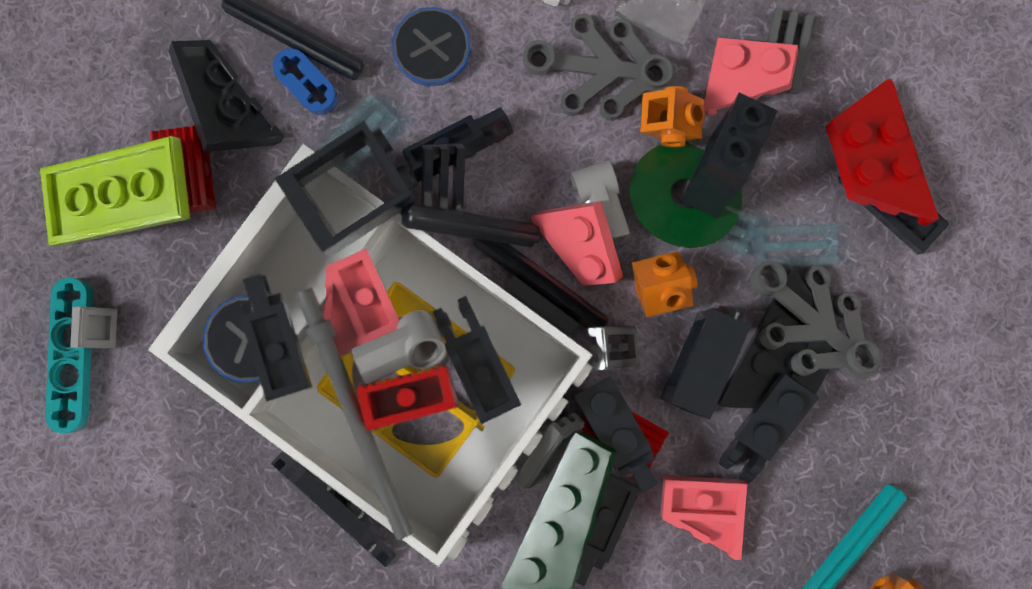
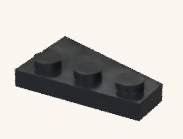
[168,40,284,152]

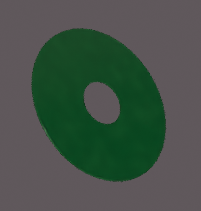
[629,141,742,248]

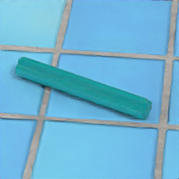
[802,484,907,589]

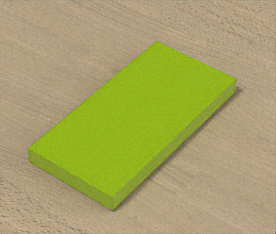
[40,136,190,247]

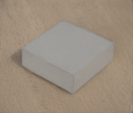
[70,307,117,348]

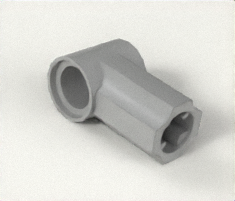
[570,160,630,241]
[351,311,446,384]

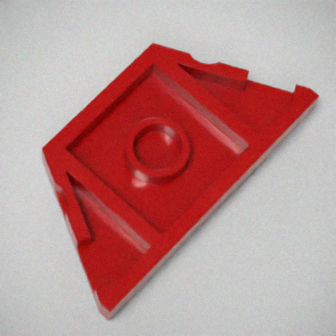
[825,79,939,225]

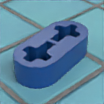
[273,48,338,115]

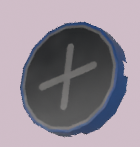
[392,7,471,87]
[203,296,260,382]

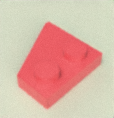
[704,38,799,115]
[530,201,623,286]
[324,249,400,357]
[661,475,747,560]

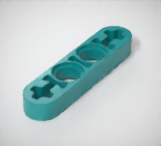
[45,277,94,434]

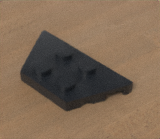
[717,269,838,408]
[271,452,396,567]

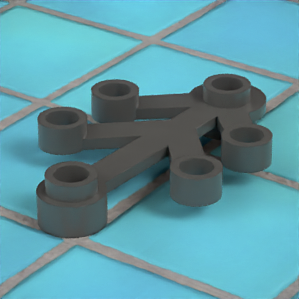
[523,14,675,121]
[750,260,882,379]

